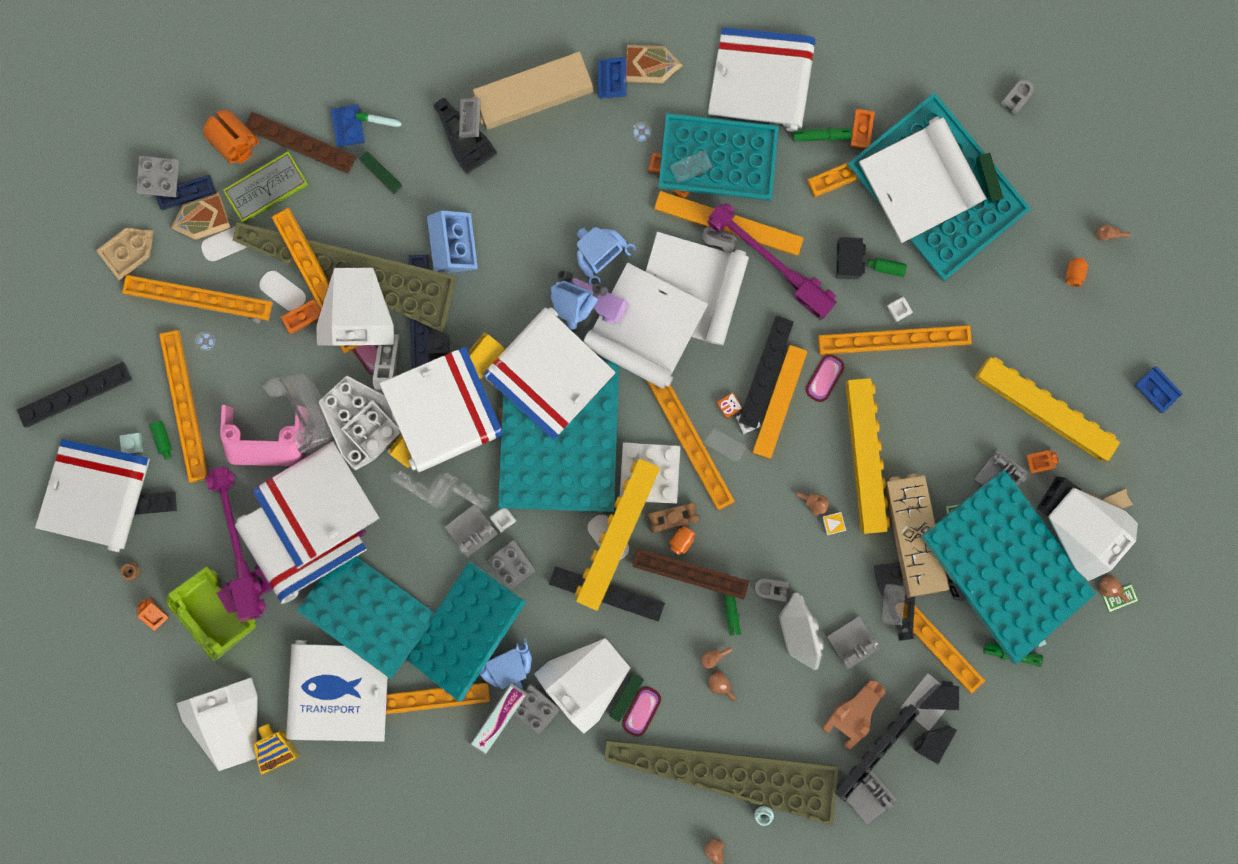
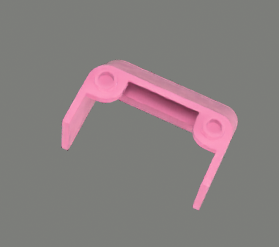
[220,405,306,467]

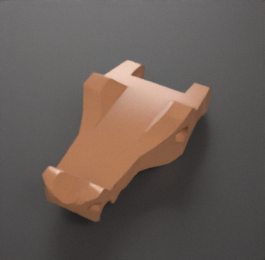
[822,680,886,750]

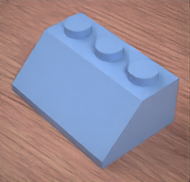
[427,211,478,273]

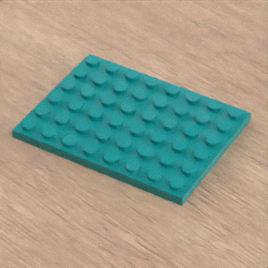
[847,92,1031,281]
[498,359,619,512]
[920,471,1096,664]

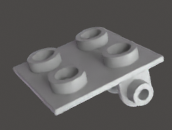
[136,156,179,197]
[975,449,1028,487]
[445,504,498,557]
[487,540,536,590]
[827,616,880,669]
[514,684,561,734]
[847,771,897,825]

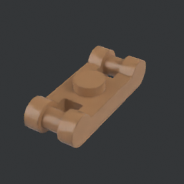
[647,503,700,533]

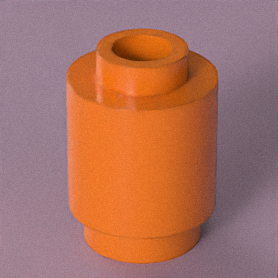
[1065,257,1089,287]
[669,525,696,555]

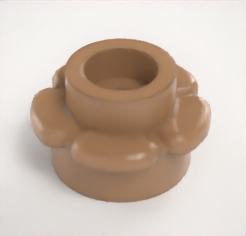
[120,562,140,581]

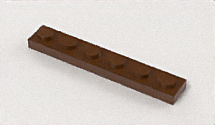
[245,112,356,174]
[632,548,749,600]

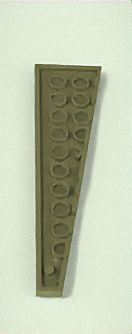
[232,222,457,332]
[604,740,839,826]

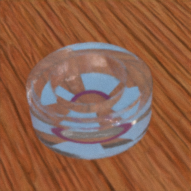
[632,121,651,142]
[195,331,216,351]

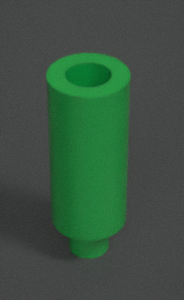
[867,257,907,277]
[149,421,173,460]

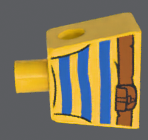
[254,723,300,775]

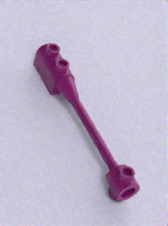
[707,203,837,320]
[205,467,266,623]

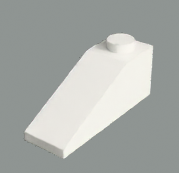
[372,334,399,394]

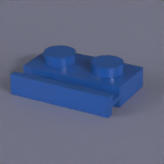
[598,57,626,99]
[331,104,365,147]
[1134,366,1183,413]

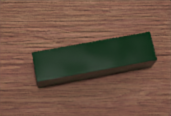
[359,151,402,194]
[976,153,1003,203]
[609,673,644,723]

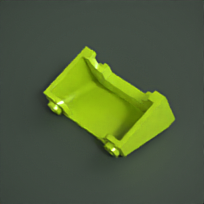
[166,567,256,661]

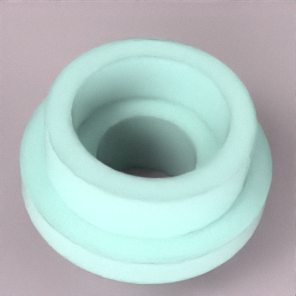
[754,806,774,826]

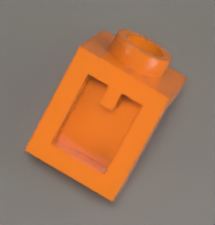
[1026,449,1059,474]
[137,597,169,631]

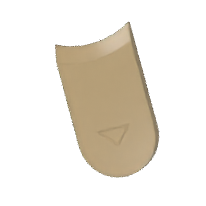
[1102,489,1133,509]

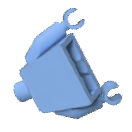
[576,227,636,286]
[479,638,532,690]

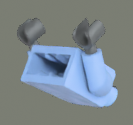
[551,271,608,329]

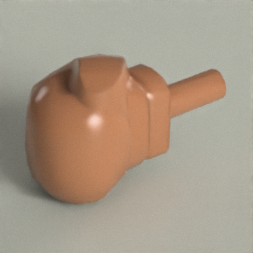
[1095,225,1130,241]
[796,492,829,515]
[1099,575,1129,603]
[701,647,733,668]
[708,671,736,701]
[704,839,725,864]

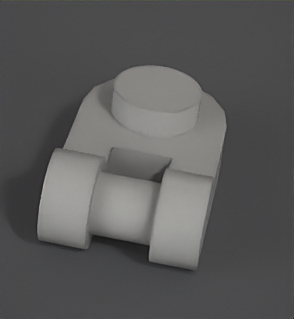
[1001,80,1034,115]
[702,227,737,252]
[754,579,790,602]

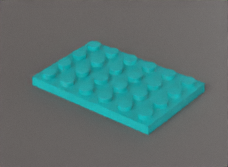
[658,113,779,201]
[296,557,436,679]
[406,561,526,702]

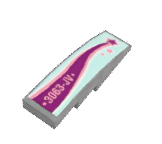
[470,682,528,755]

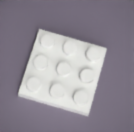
[620,443,680,504]

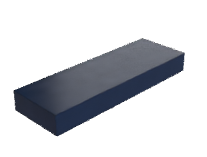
[156,175,216,210]

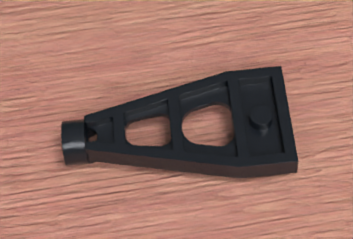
[433,98,498,175]
[874,562,915,641]

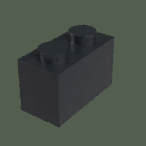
[836,237,866,279]

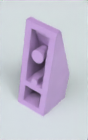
[573,278,629,324]

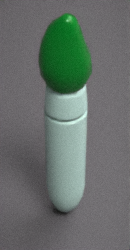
[355,113,402,127]

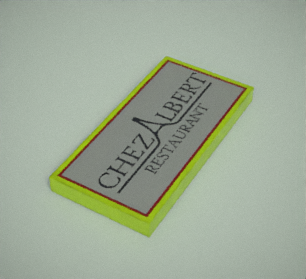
[223,152,309,223]

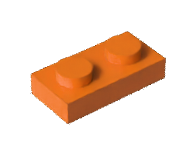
[850,109,875,150]
[281,299,321,334]

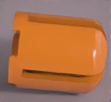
[203,110,259,165]

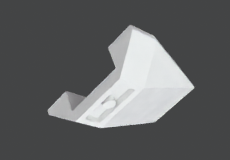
[316,268,394,345]
[318,376,401,470]
[1048,488,1138,581]
[779,592,823,670]
[534,638,631,733]
[177,677,258,771]

